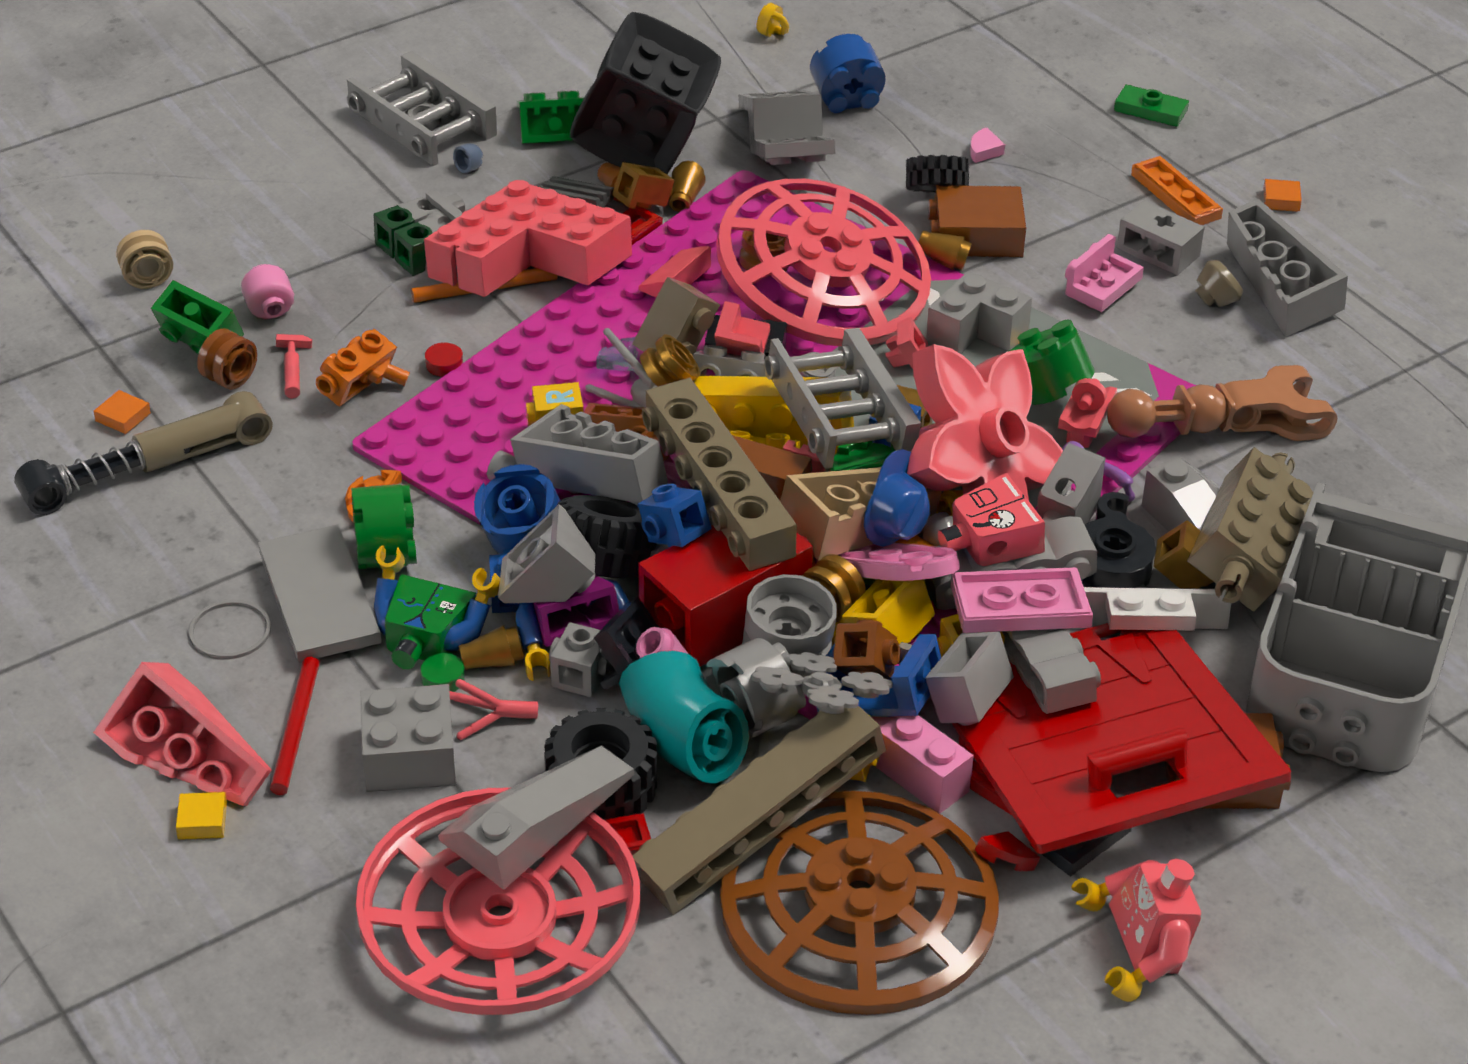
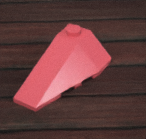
[93,662,272,806]

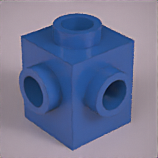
[638,484,712,547]

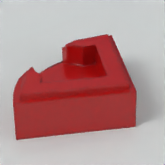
[975,831,1040,871]

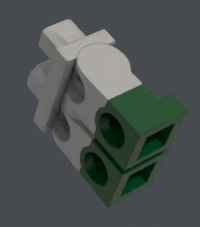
[373,190,465,276]

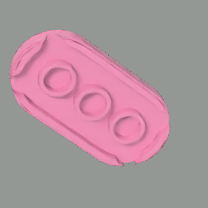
[815,543,959,581]

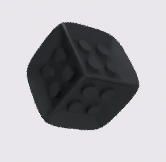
[570,12,721,174]

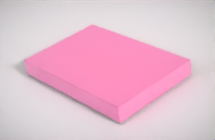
[951,567,1093,633]

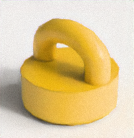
[756,3,789,37]

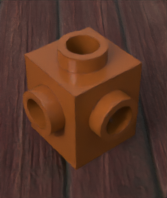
[834,620,900,679]

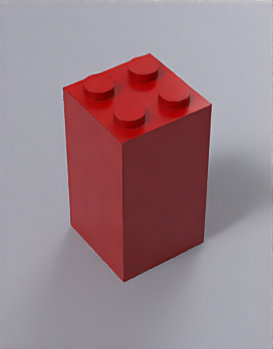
[638,525,813,667]

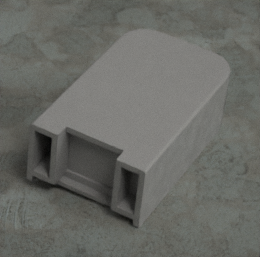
[1246,482,1468,772]

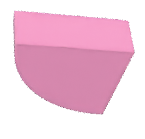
[970,127,1005,163]

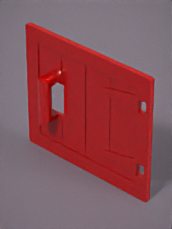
[952,623,1291,854]

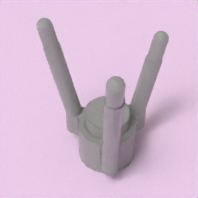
[585,328,657,407]

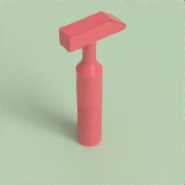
[276,334,312,399]

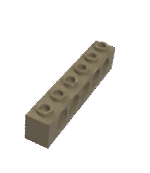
[642,378,797,571]

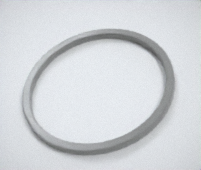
[189,600,271,659]

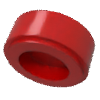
[425,342,463,377]

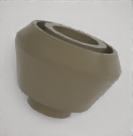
[1195,260,1243,307]

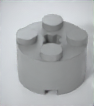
[706,638,806,739]

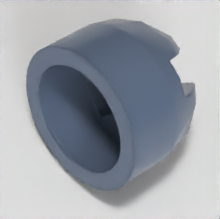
[453,144,483,173]

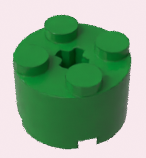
[1009,319,1095,405]
[351,484,417,570]

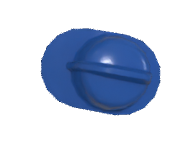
[864,449,930,547]

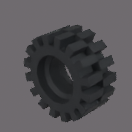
[906,155,969,193]

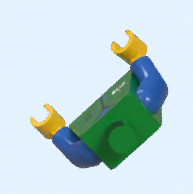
[374,546,500,670]

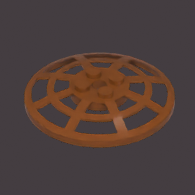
[720,791,999,1015]

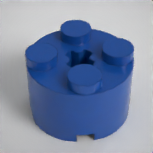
[810,34,886,113]
[474,464,560,554]

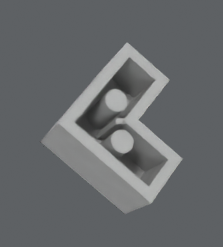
[926,271,1032,354]

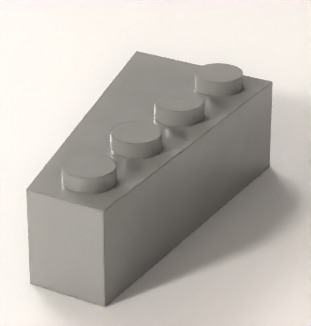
[1227,198,1348,338]
[510,404,668,505]

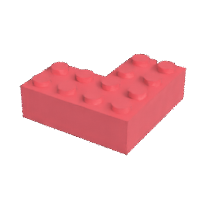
[424,180,632,297]

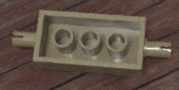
[1187,447,1314,612]

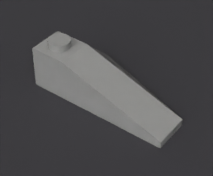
[1141,457,1220,531]
[438,746,635,890]

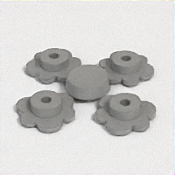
[751,652,893,714]

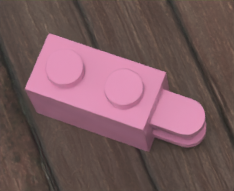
[871,715,974,814]

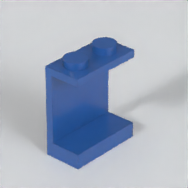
[816,634,941,717]

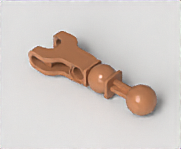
[1107,365,1338,441]

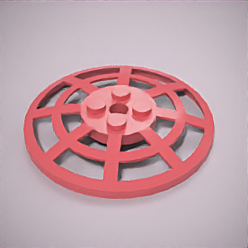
[716,179,931,346]
[356,788,640,1015]

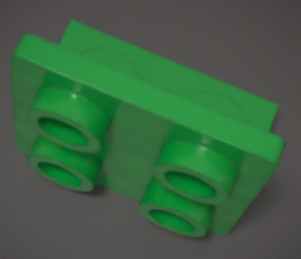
[517,90,584,143]

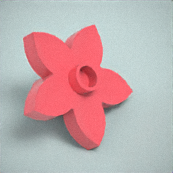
[907,344,1063,501]

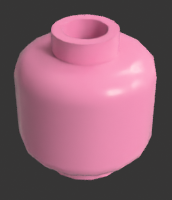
[241,264,294,319]

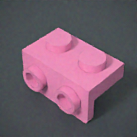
[1065,234,1144,312]

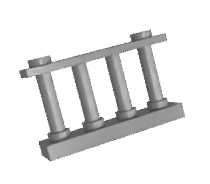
[347,51,497,166]
[764,328,921,469]

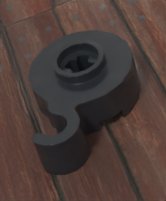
[1084,492,1156,588]

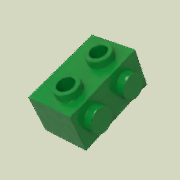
[151,280,244,354]

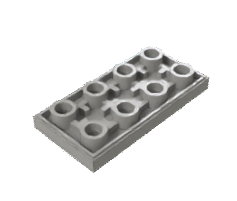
[258,524,382,663]

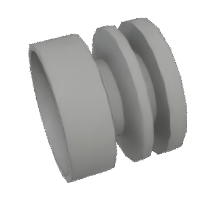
[742,574,837,688]

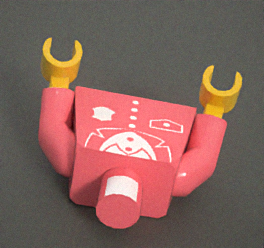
[1071,859,1201,1002]

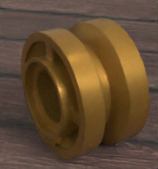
[640,334,700,387]
[801,554,866,622]

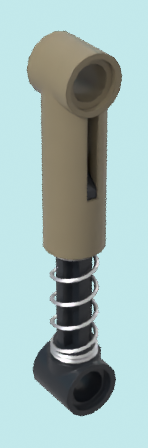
[14,391,273,515]

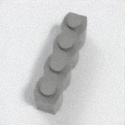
[924,516,1097,610]
[1002,629,1101,714]

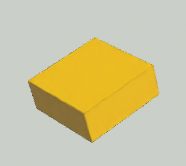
[176,792,227,840]

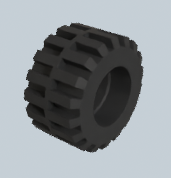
[558,495,656,578]
[544,708,657,820]

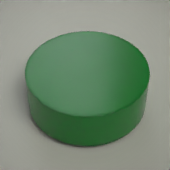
[421,653,465,692]

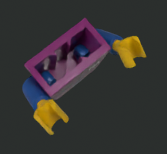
[515,575,629,681]

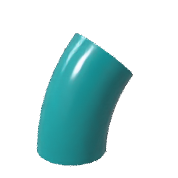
[619,651,749,783]

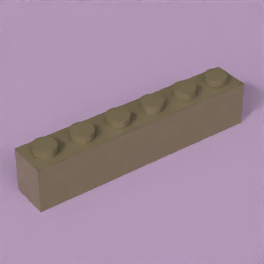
[632,705,886,915]

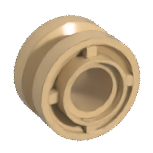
[116,230,173,289]

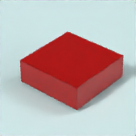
[605,813,651,865]

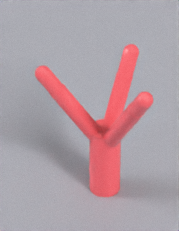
[449,679,538,740]

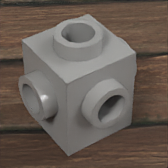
[549,622,613,697]

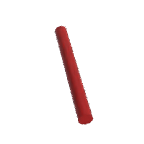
[270,657,320,795]

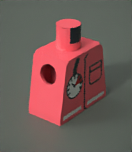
[938,473,1045,567]

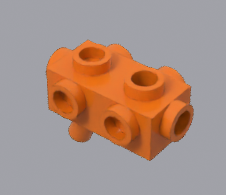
[316,328,410,407]

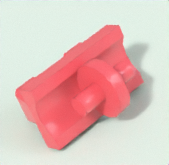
[1058,378,1117,448]

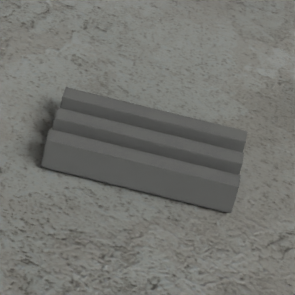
[538,176,614,207]

